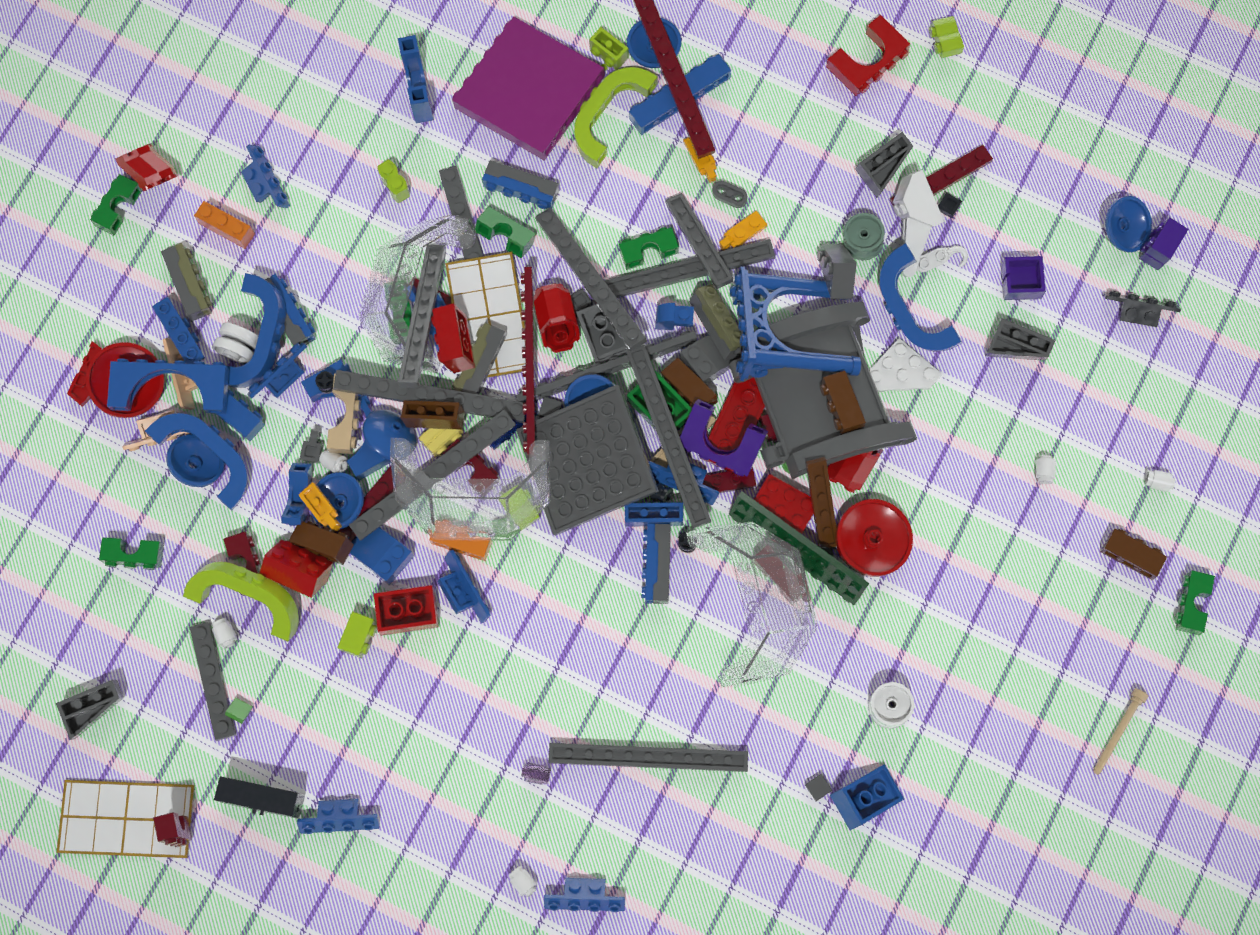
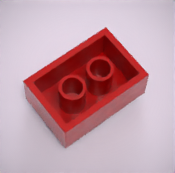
[431,303,475,373]
[754,474,814,535]
[259,539,333,598]
[373,585,439,636]

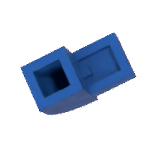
[655,303,694,331]

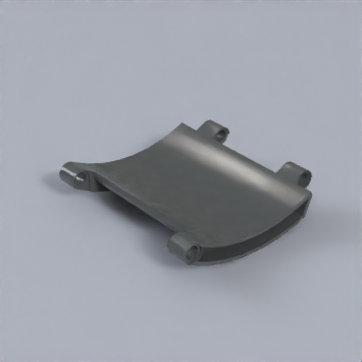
[729,302,917,479]

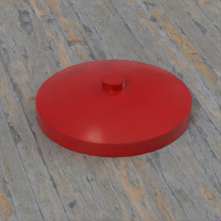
[86,342,164,418]
[835,499,913,577]

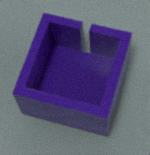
[1139,217,1189,270]
[1001,256,1046,300]

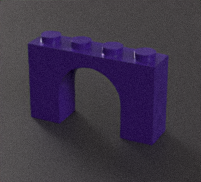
[680,399,768,476]

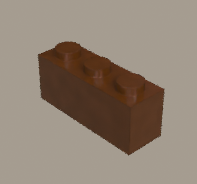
[661,357,718,408]
[820,371,866,435]
[401,400,465,430]
[289,521,354,565]
[1100,529,1167,580]

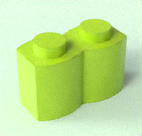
[929,16,964,59]
[377,159,410,203]

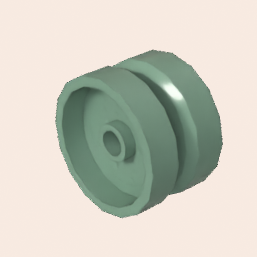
[843,213,885,261]

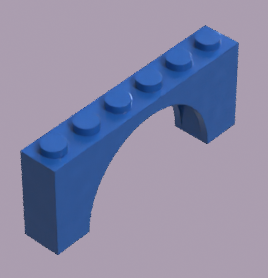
[107,359,230,414]
[301,359,393,481]

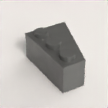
[855,132,913,198]
[817,244,857,299]
[985,318,1056,361]
[56,680,124,740]

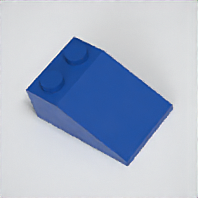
[350,527,414,586]
[830,764,904,830]

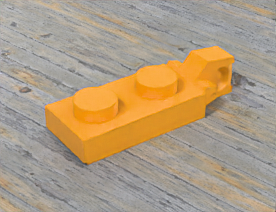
[683,137,717,183]
[719,211,768,251]
[299,482,342,531]

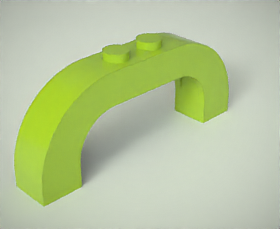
[574,67,658,169]
[183,562,299,642]

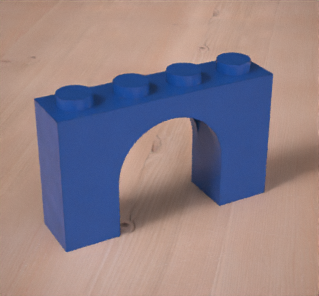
[397,35,434,124]

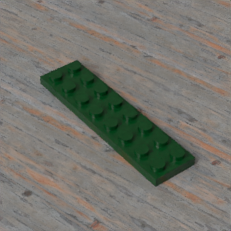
[729,492,870,605]

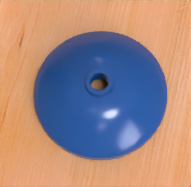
[627,18,681,68]
[1105,196,1152,253]
[564,374,615,407]
[362,409,417,461]
[166,434,224,487]
[311,472,364,530]

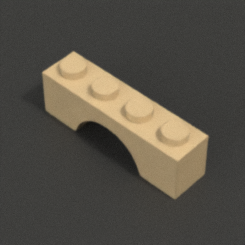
[327,374,361,454]

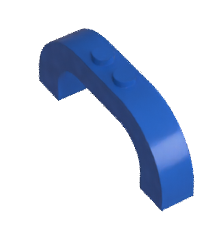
[880,243,963,352]
[226,273,286,388]
[145,413,248,511]

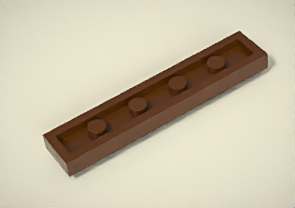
[805,457,837,548]

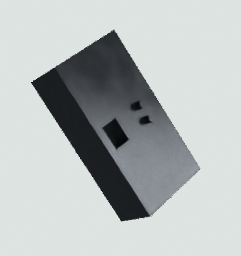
[214,776,305,819]

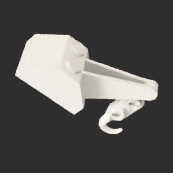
[893,170,968,277]

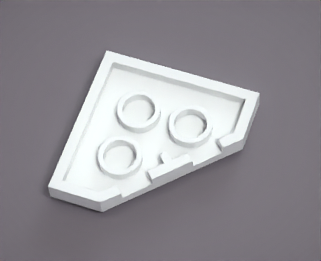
[870,338,942,392]

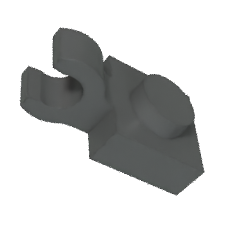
[299,429,323,464]

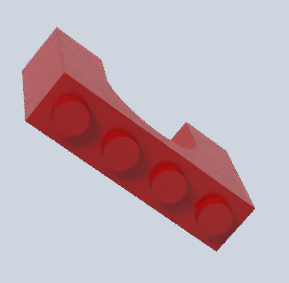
[826,14,911,96]

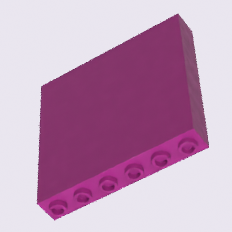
[452,16,605,161]

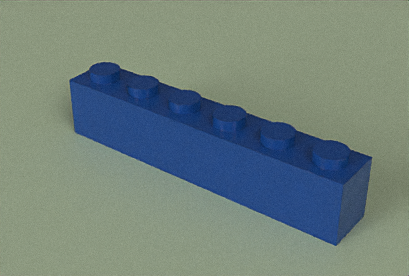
[629,54,731,136]

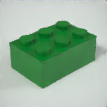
[627,370,692,431]

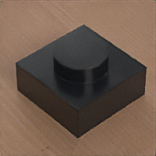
[938,192,962,218]

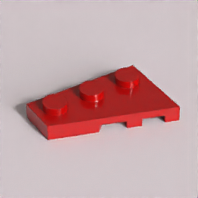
[67,341,102,407]

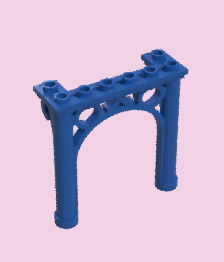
[730,266,861,381]

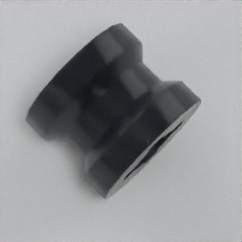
[315,371,334,394]
[650,482,674,503]
[678,531,698,553]

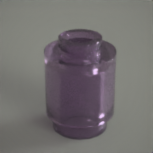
[521,762,551,785]

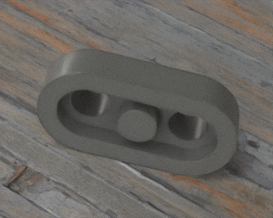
[712,181,748,208]

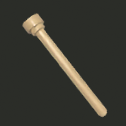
[1093,688,1149,775]

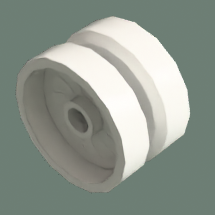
[212,322,258,364]
[868,682,915,729]

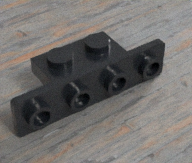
[1103,290,1181,327]

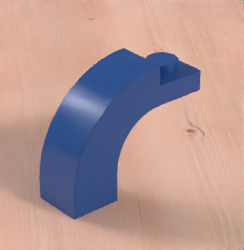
[281,463,312,526]

